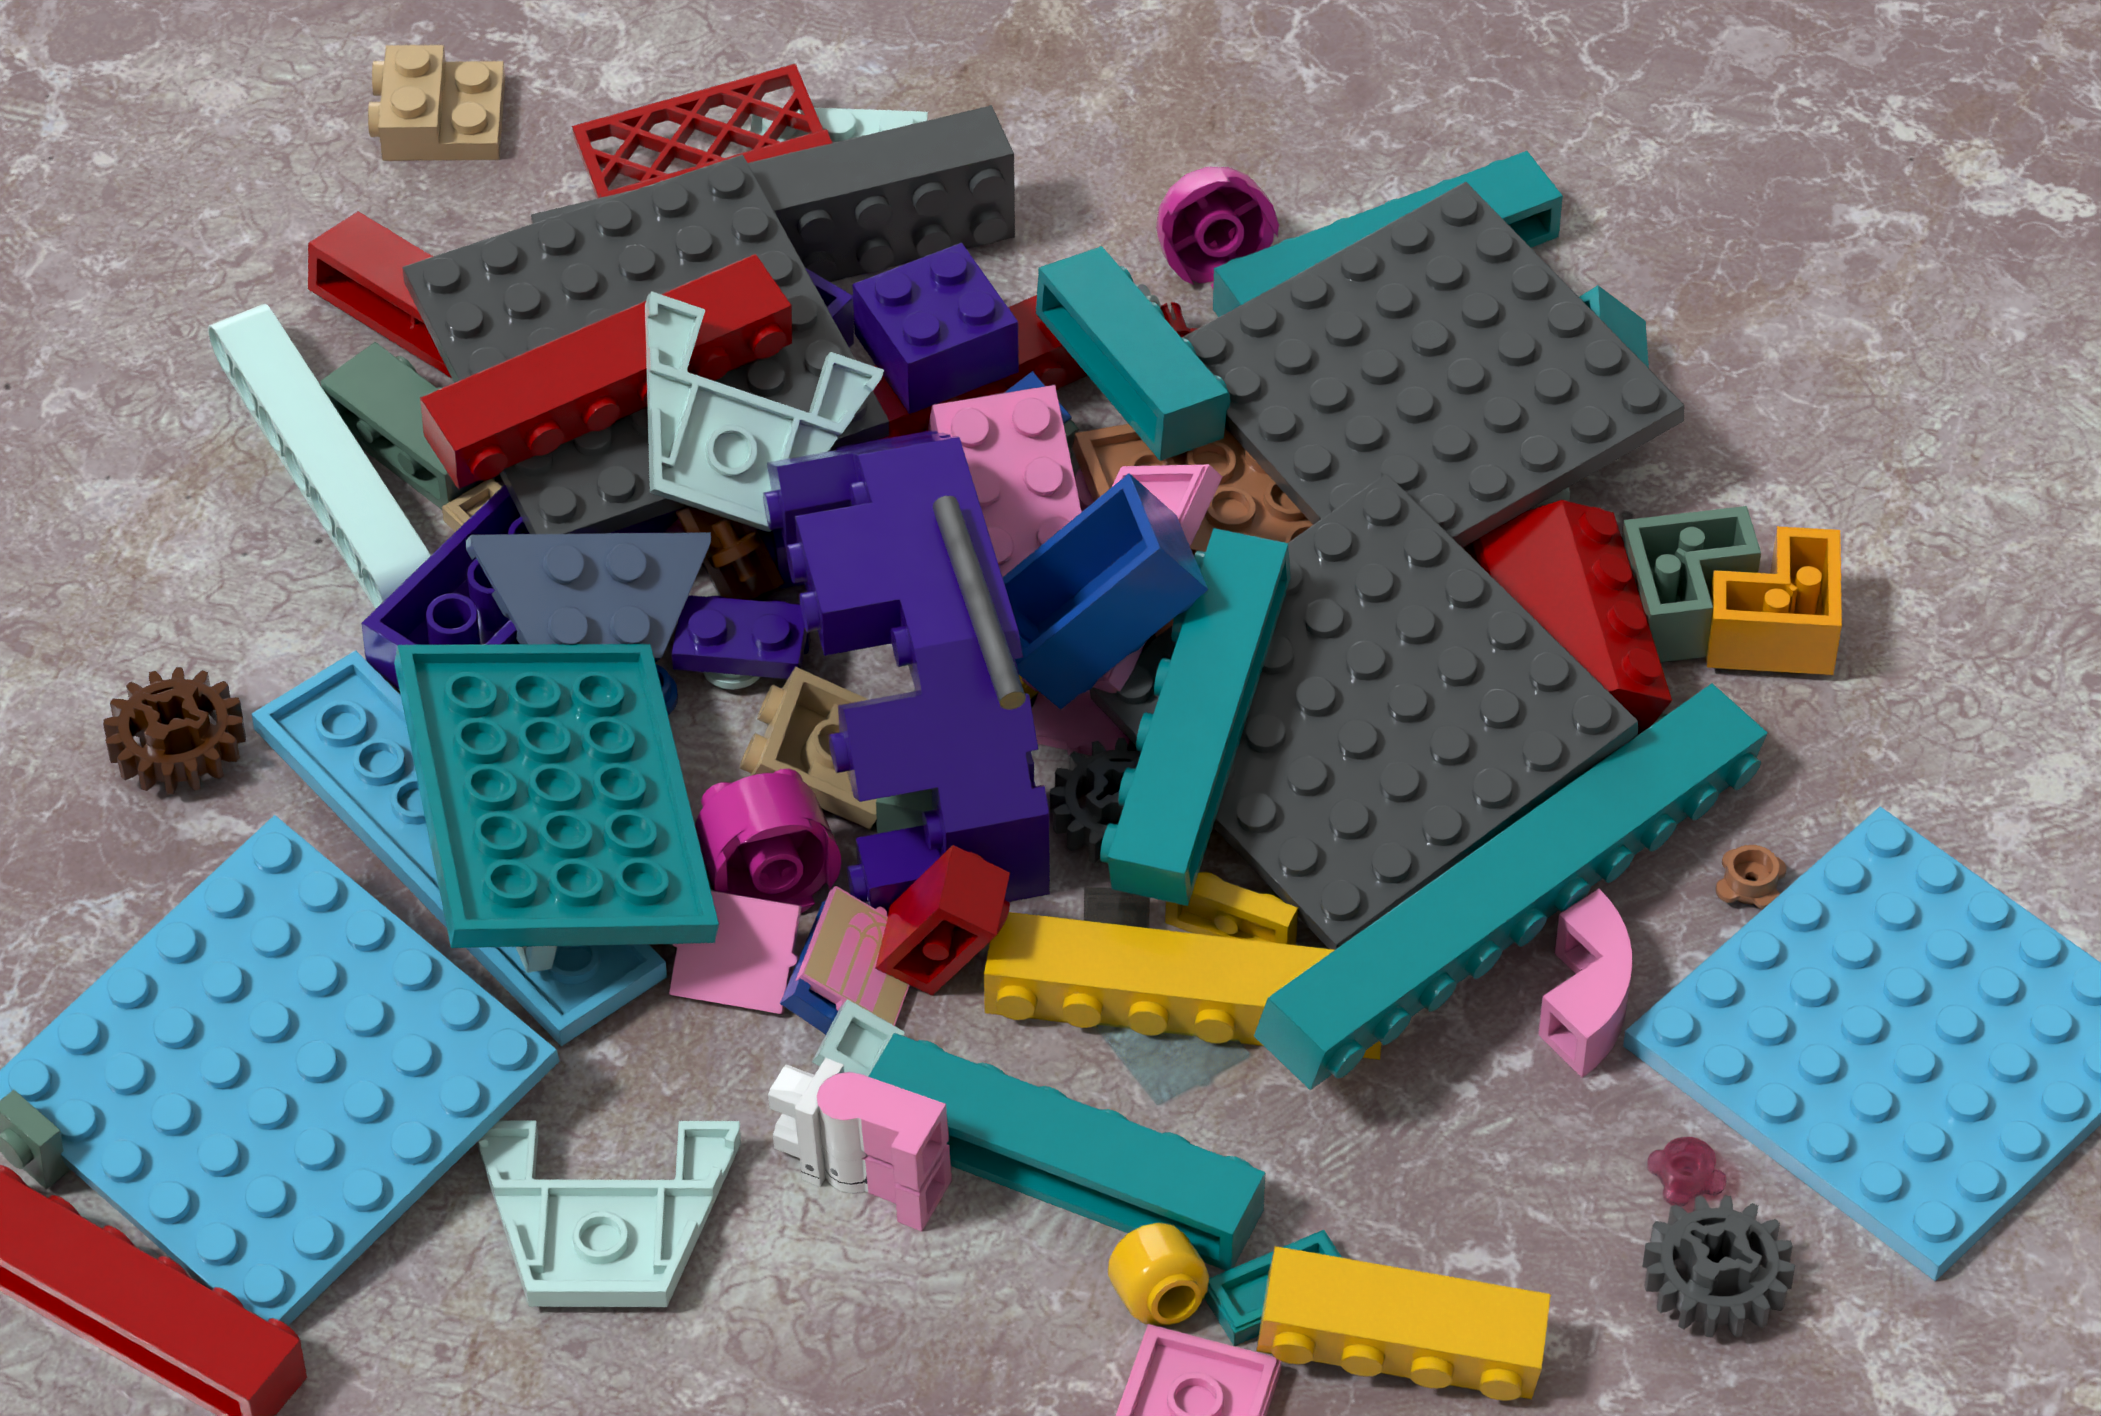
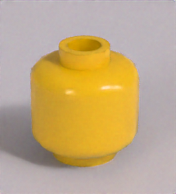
[1108,1223,1209,1326]

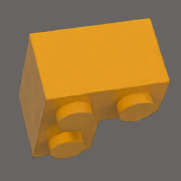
[1707,526,1842,675]

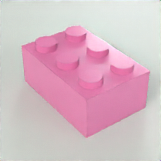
[928,385,1082,577]

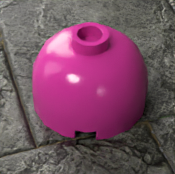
[1156,167,1279,289]

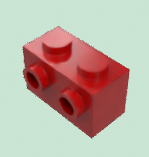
[875,845,1010,996]

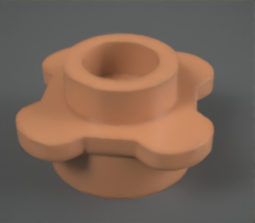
[1716,845,1786,910]

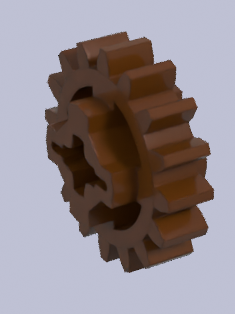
[103,667,246,794]

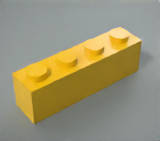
[1256,1246,1551,1401]

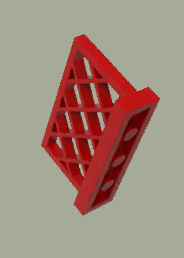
[572,63,832,199]

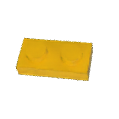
[1165,872,1298,945]

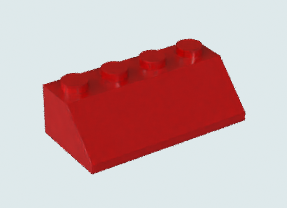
[1473,500,1672,747]

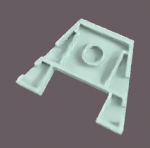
[645,291,884,532]
[477,1120,741,1307]

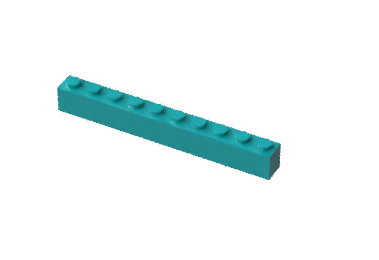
[1254,683,1768,1090]

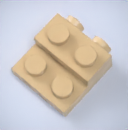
[368,45,505,161]
[739,667,877,829]

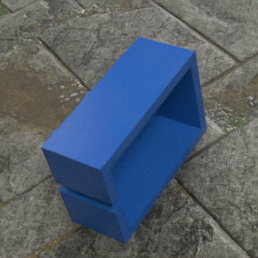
[1002,473,1208,710]

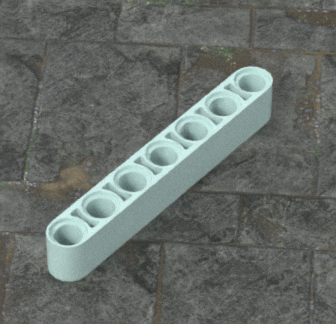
[208,304,431,609]

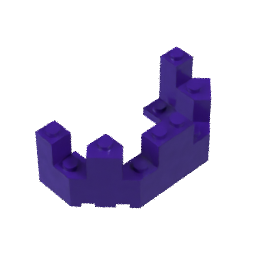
[757,430,1050,916]

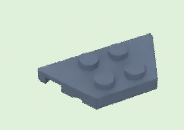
[466,533,711,663]

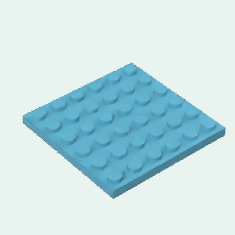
[1623,806,2101,1281]
[0,815,560,1326]

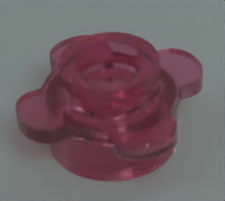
[1647,1137,1726,1207]

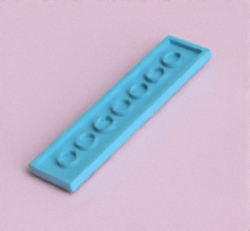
[251,650,667,1046]

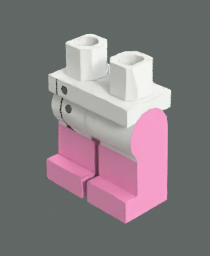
[768,1058,952,1232]

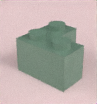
[1622,506,1761,662]

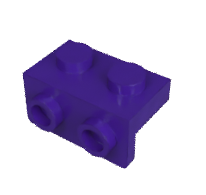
[672,595,811,679]

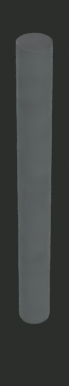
[932,496,1026,710]

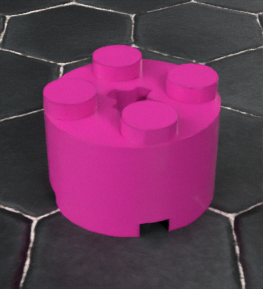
[695,768,841,914]

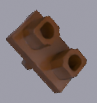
[675,505,785,600]

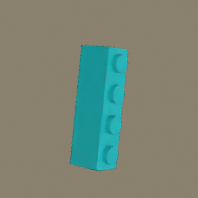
[1036,246,1230,461]

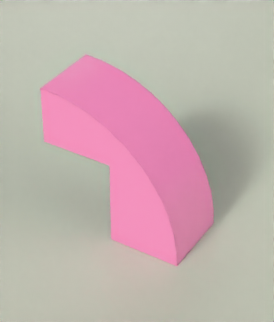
[1538,889,1632,1078]

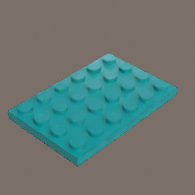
[394,644,719,948]

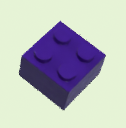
[852,243,1019,414]

